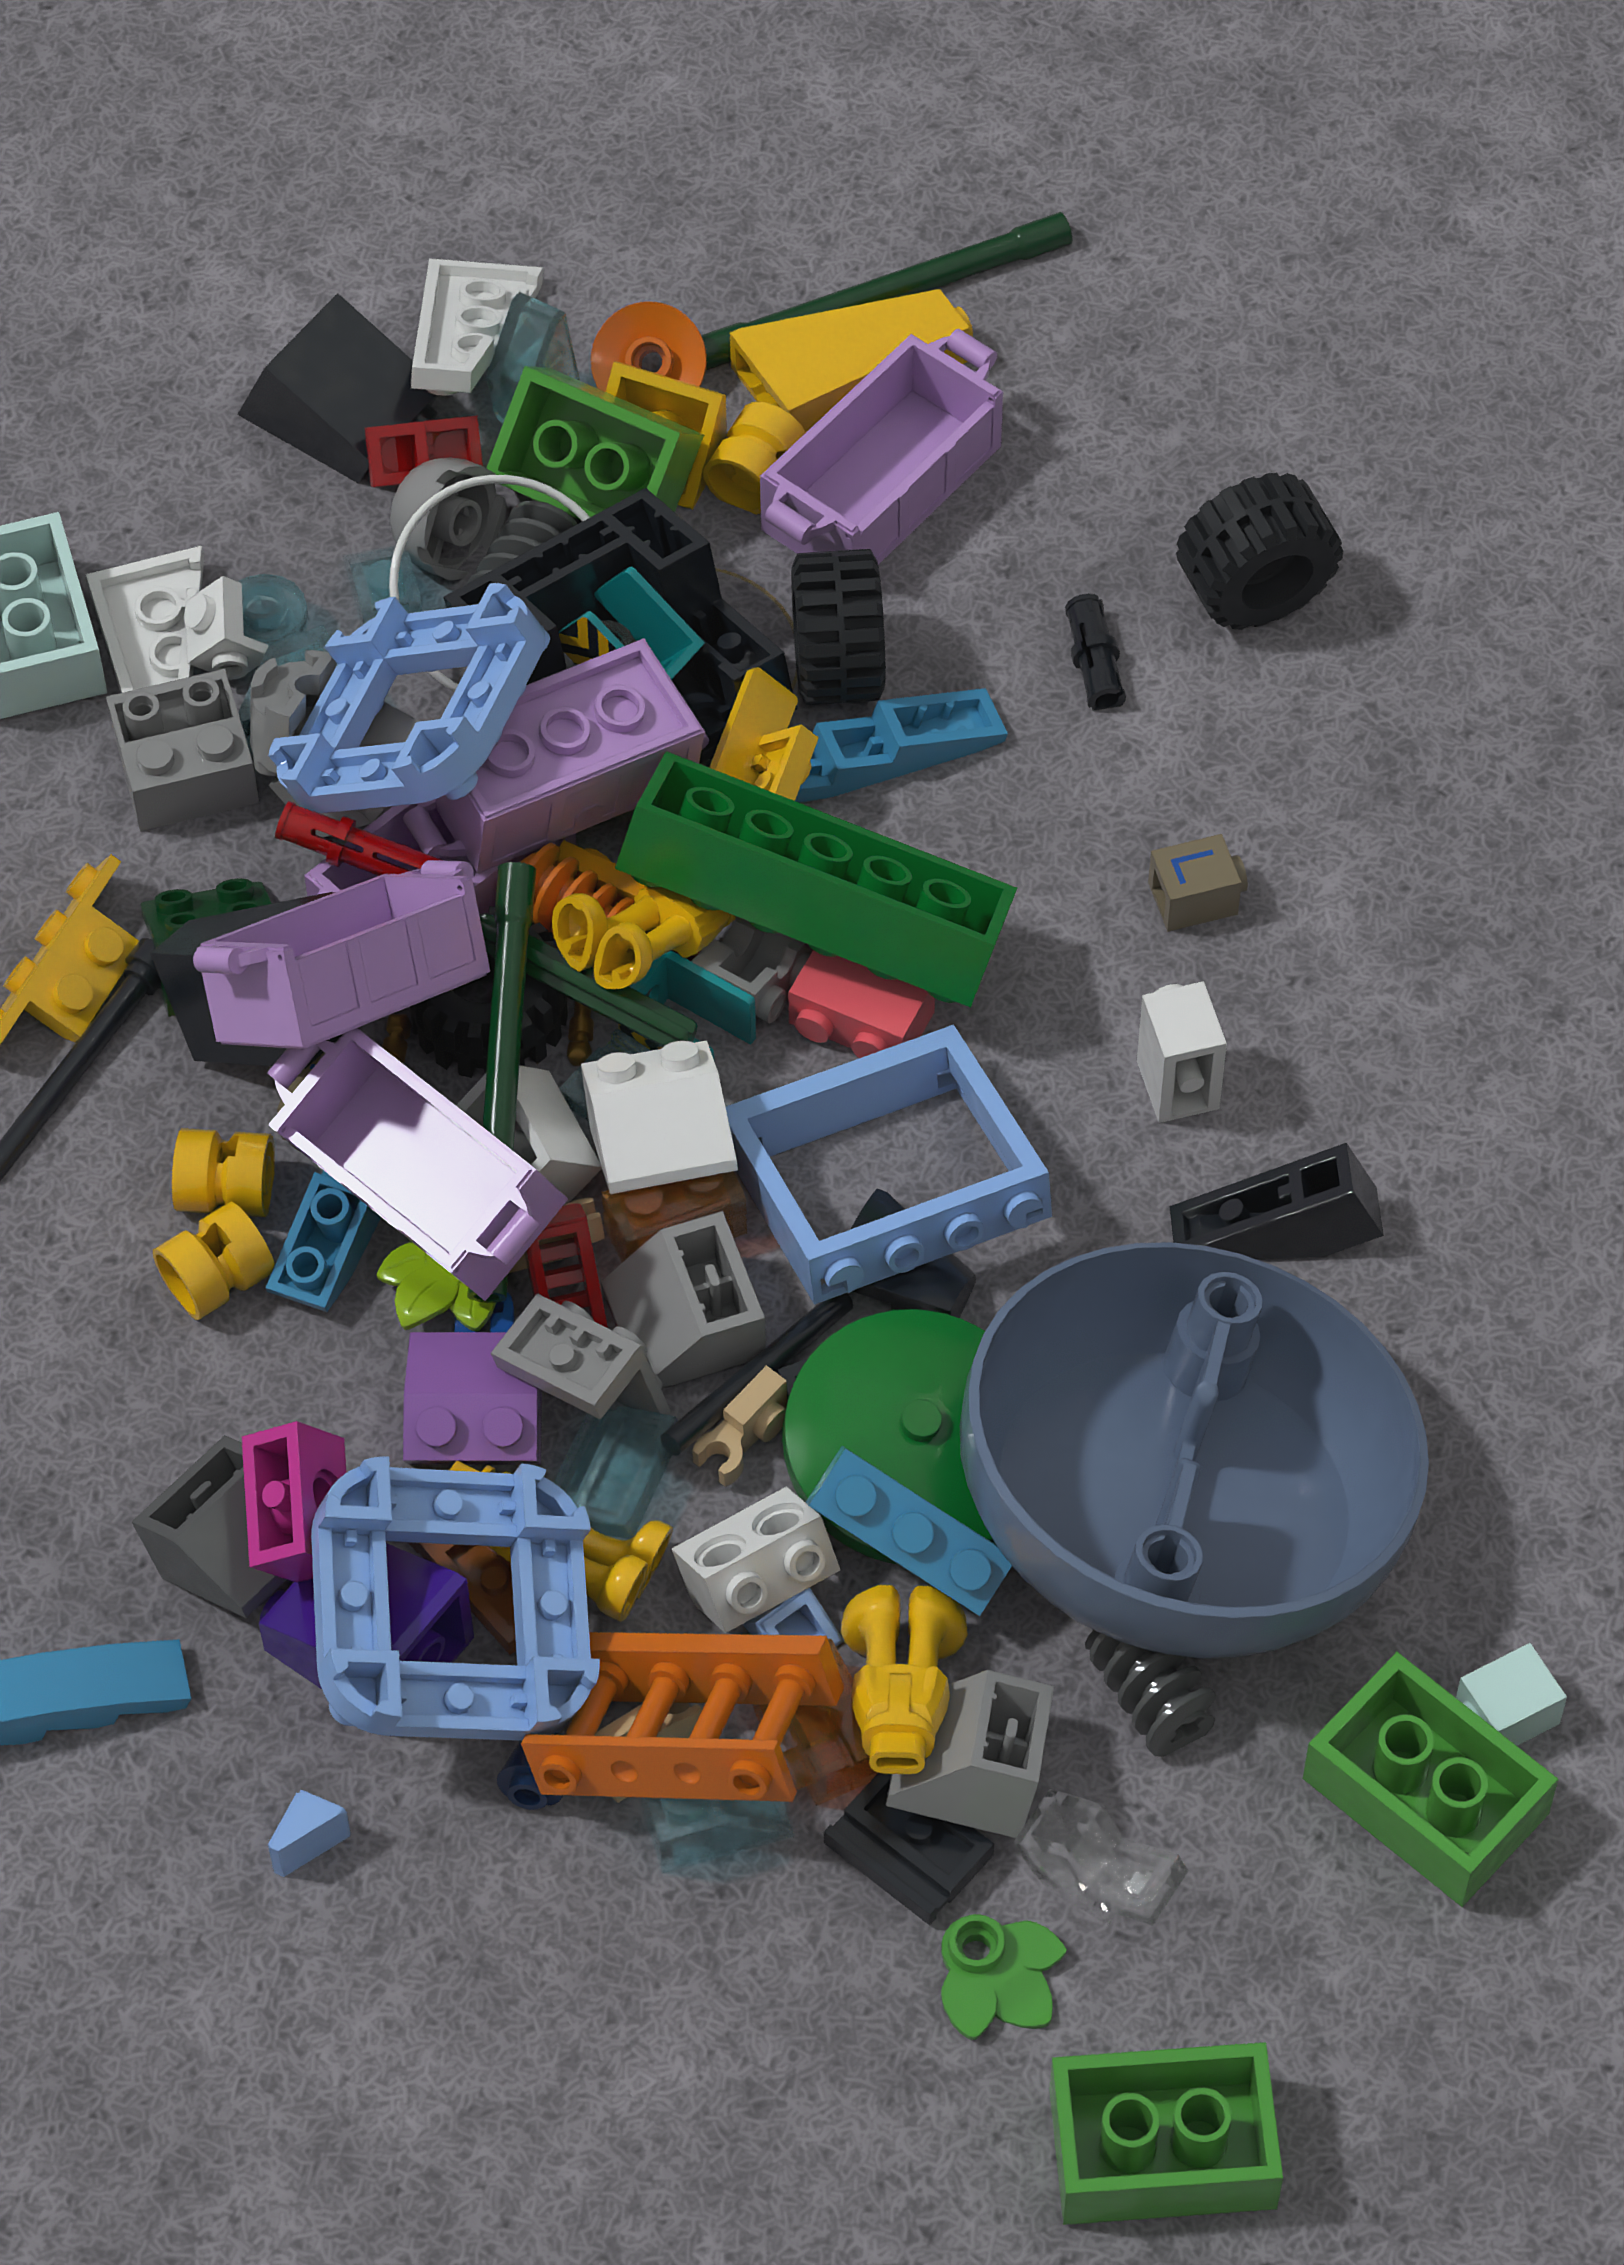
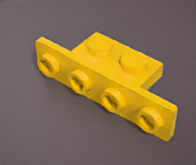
[709,667,819,801]
[0,854,139,1045]

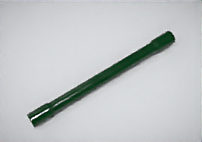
[701,212,1072,370]
[467,862,536,1303]

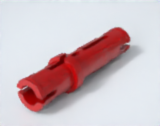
[275,801,443,876]

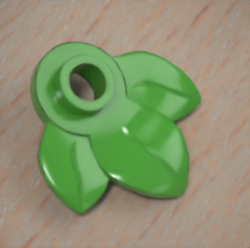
[941,1914,1067,2040]

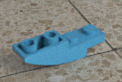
[265,1170,381,1312]

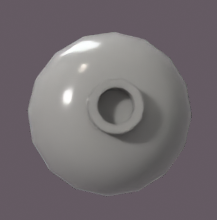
[390,457,506,581]

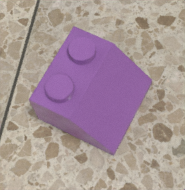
[403,1332,542,1465]

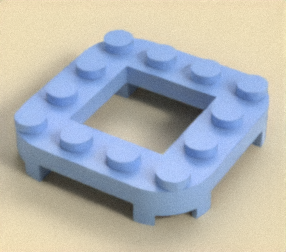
[268,583,550,813]
[311,1456,600,1741]

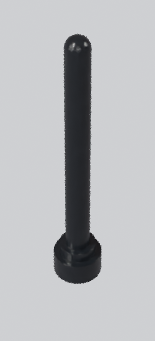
[0,938,162,1181]

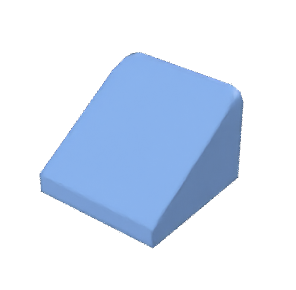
[742,1587,844,1650]
[268,1790,351,1877]

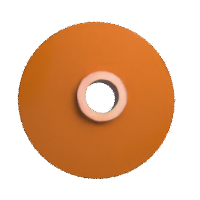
[591,301,707,392]

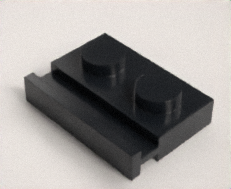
[824,1773,994,1926]

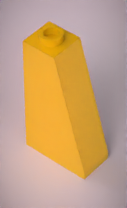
[730,289,973,432]

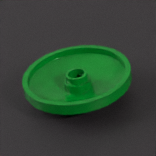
[782,1309,994,1565]

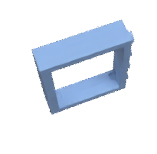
[726,1024,1052,1305]

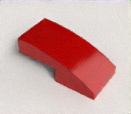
[365,415,483,487]

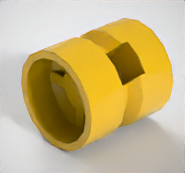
[703,402,806,514]
[172,1128,275,1217]
[153,1202,275,1320]

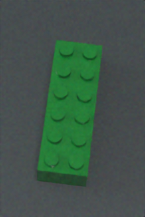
[615,751,1017,1008]

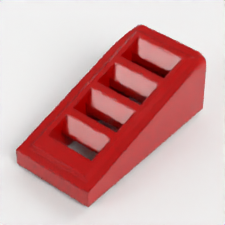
[524,1203,608,1328]

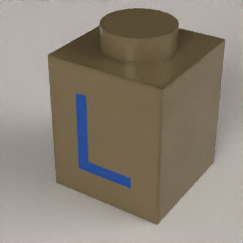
[1148,834,1248,932]

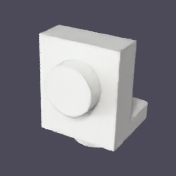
[184,576,270,680]

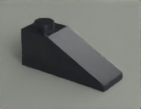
[1169,1142,1384,1259]

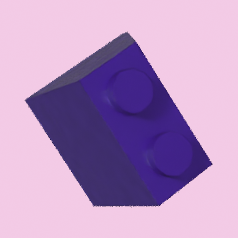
[259,1543,474,1737]

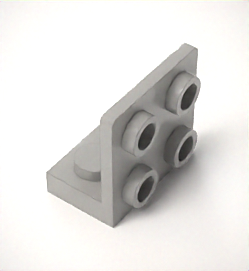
[490,1293,672,1424]

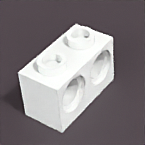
[672,1486,841,1633]

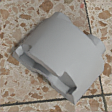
[250,650,336,776]
[691,916,813,1023]

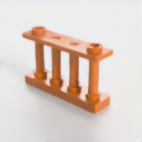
[521,1632,845,1802]

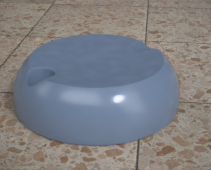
[960,1242,1429,1658]

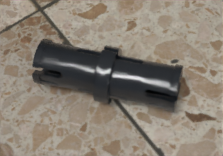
[1065,593,1126,710]

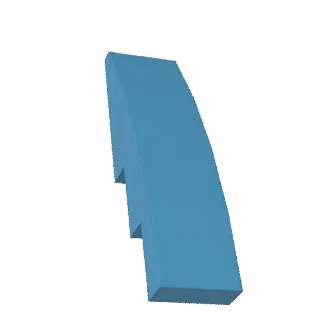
[795,688,1008,803]
[0,1639,191,1745]

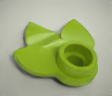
[377,1242,496,1332]

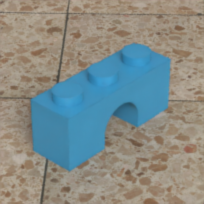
[806,1446,1012,1616]

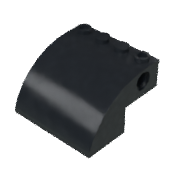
[443,488,798,764]

